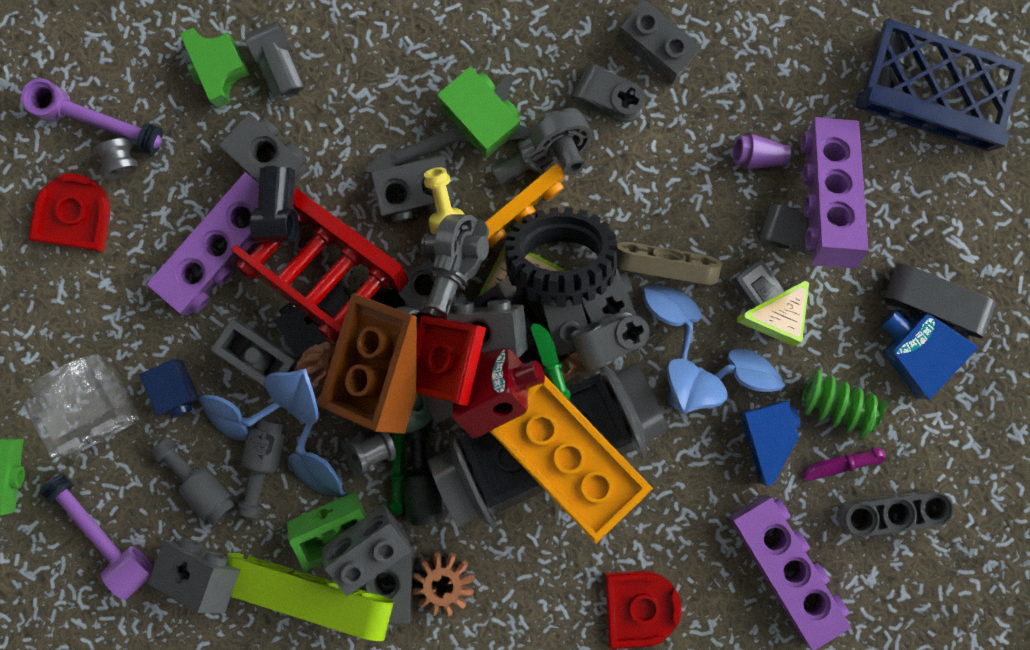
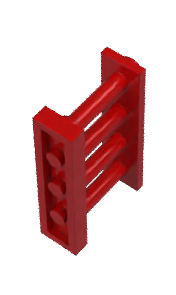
[231,187,409,344]

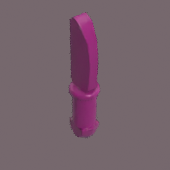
[802,447,886,481]

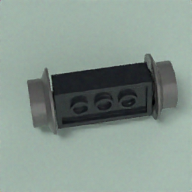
[428,363,668,529]

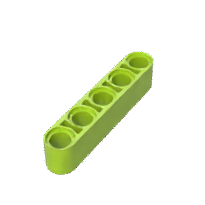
[226,553,394,641]

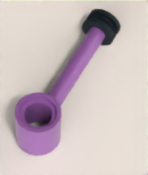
[21,78,163,155]
[39,473,154,600]

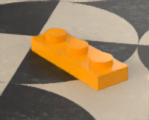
[485,163,566,249]

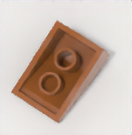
[318,293,417,433]

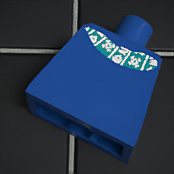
[880,310,978,399]

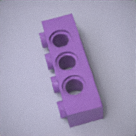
[800,117,869,269]
[146,172,259,315]
[728,494,852,650]

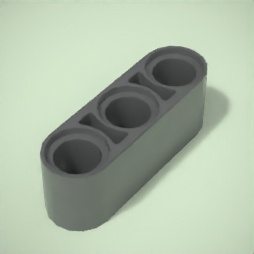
[882,263,997,338]
[837,489,954,537]

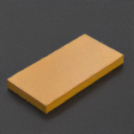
[490,376,653,544]

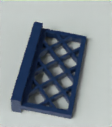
[855,18,1024,151]

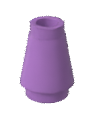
[733,133,791,169]

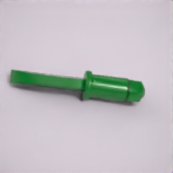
[531,323,570,401]
[390,433,405,515]

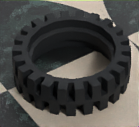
[505,207,617,307]

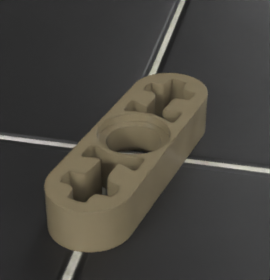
[617,242,722,285]

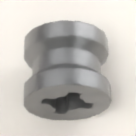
[93,138,139,179]

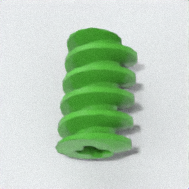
[801,369,887,441]

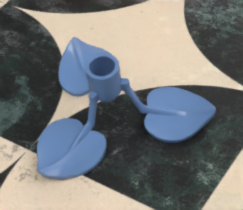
[640,285,786,414]
[198,369,347,497]

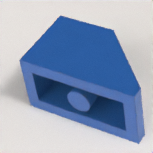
[739,400,801,486]

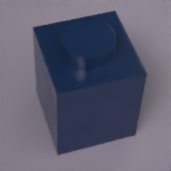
[139,359,199,419]

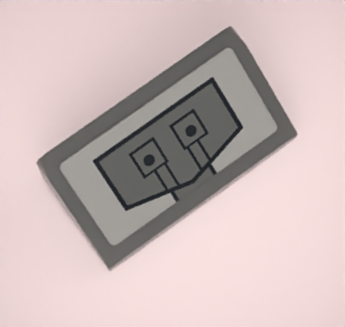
[731,259,785,339]

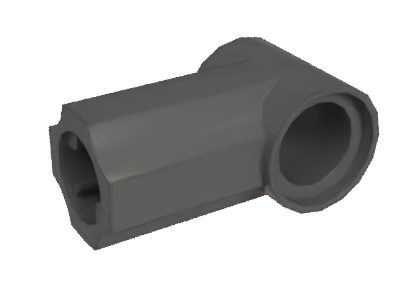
[244,21,305,101]

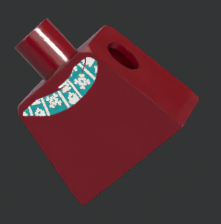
[452,348,545,439]

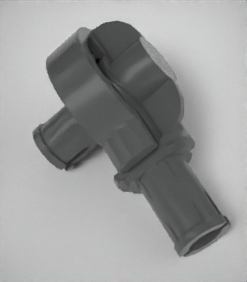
[492,108,593,187]
[421,214,489,319]

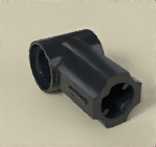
[250,166,299,242]

